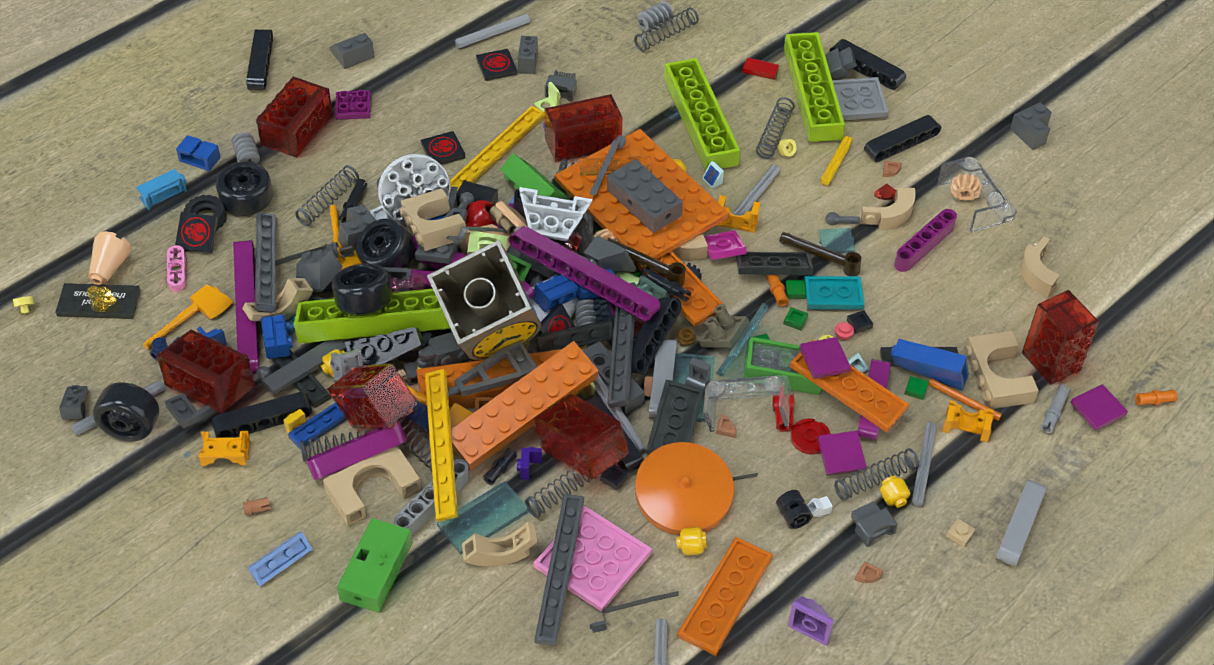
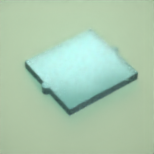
[819,228,855,253]

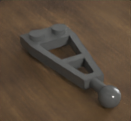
[414,192,474,264]
[448,341,537,397]
[165,366,272,428]

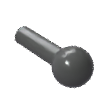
[825,212,860,225]

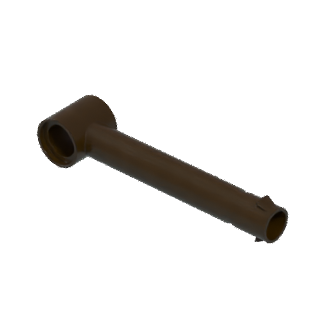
[779,232,862,276]
[607,238,686,286]

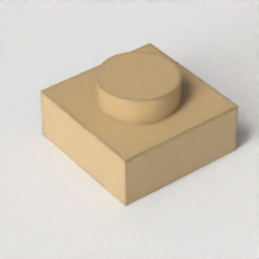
[946,519,976,547]

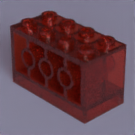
[256,76,333,158]
[544,94,623,162]
[1022,290,1099,385]
[157,329,255,413]
[327,363,418,429]
[533,394,629,480]

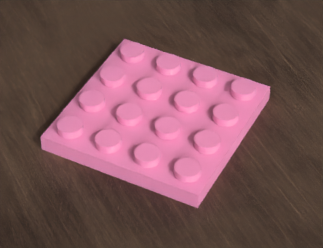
[533,506,652,612]

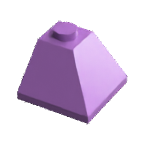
[788,596,834,646]

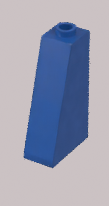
[891,339,969,391]

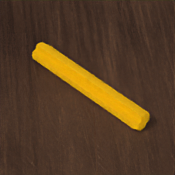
[820,136,853,186]

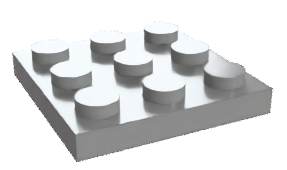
[832,77,889,120]

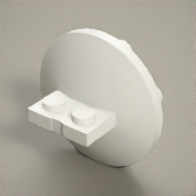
[378,154,450,225]

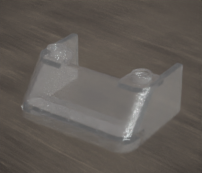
[937,157,1017,233]
[703,374,791,432]

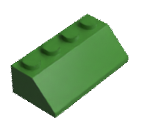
[500,153,572,201]

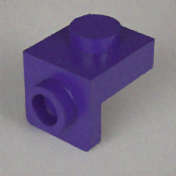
[517,447,542,480]

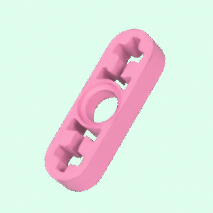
[167,245,186,292]

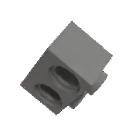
[518,36,538,74]

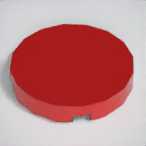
[790,418,830,455]

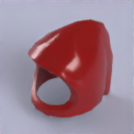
[465,200,495,227]

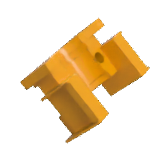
[716,195,761,233]
[942,400,994,442]
[198,431,251,466]

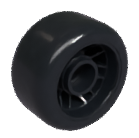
[216,162,273,216]
[356,218,415,268]
[332,263,393,315]
[93,382,160,442]

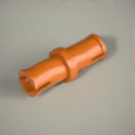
[766,275,789,307]
[1135,389,1177,406]

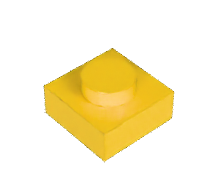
[284,409,306,433]

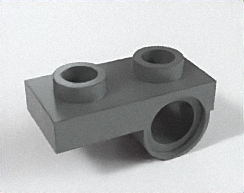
[685,357,711,396]
[59,385,89,420]

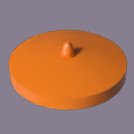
[635,442,734,535]

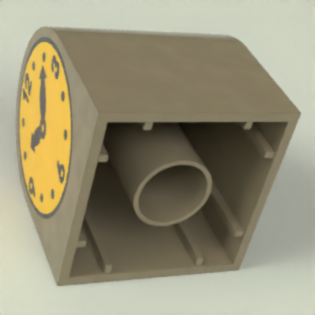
[427,240,541,360]

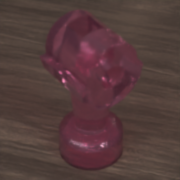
[390,272,427,293]

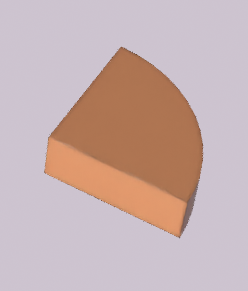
[883,160,902,177]
[644,375,653,397]
[716,414,736,438]
[854,561,884,583]

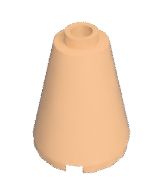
[88,231,132,285]

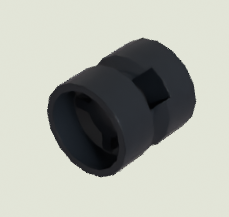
[776,490,813,529]

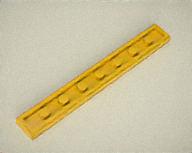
[450,105,545,192]
[425,369,458,522]

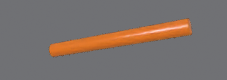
[928,378,1002,421]

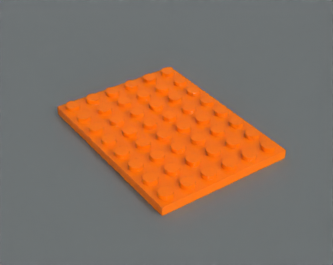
[554,129,729,268]

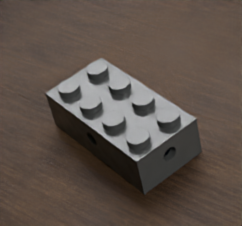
[607,159,683,233]

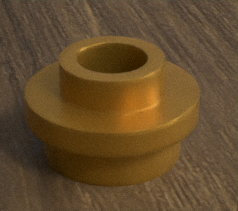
[677,328,696,346]

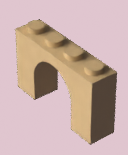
[399,189,468,251]
[964,331,1039,409]
[323,446,421,526]

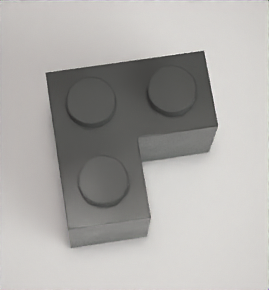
[1010,102,1052,150]
[338,204,376,249]

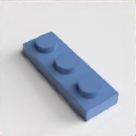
[247,531,313,586]

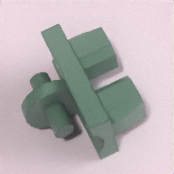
[637,276,670,299]

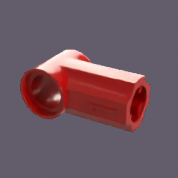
[772,394,794,432]

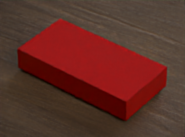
[742,57,779,80]

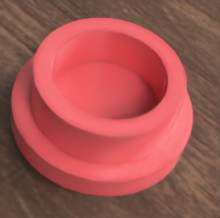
[835,322,854,340]

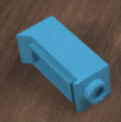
[136,169,187,211]

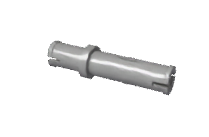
[1040,384,1071,434]

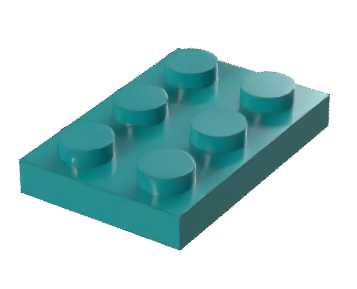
[804,276,864,310]

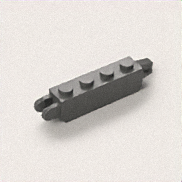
[416,332,470,368]

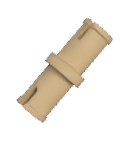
[490,206,516,235]

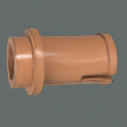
[243,497,270,516]

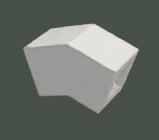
[807,496,833,517]

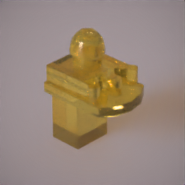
[86,285,116,312]

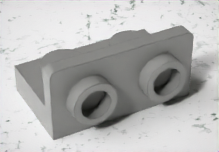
[330,349,365,394]

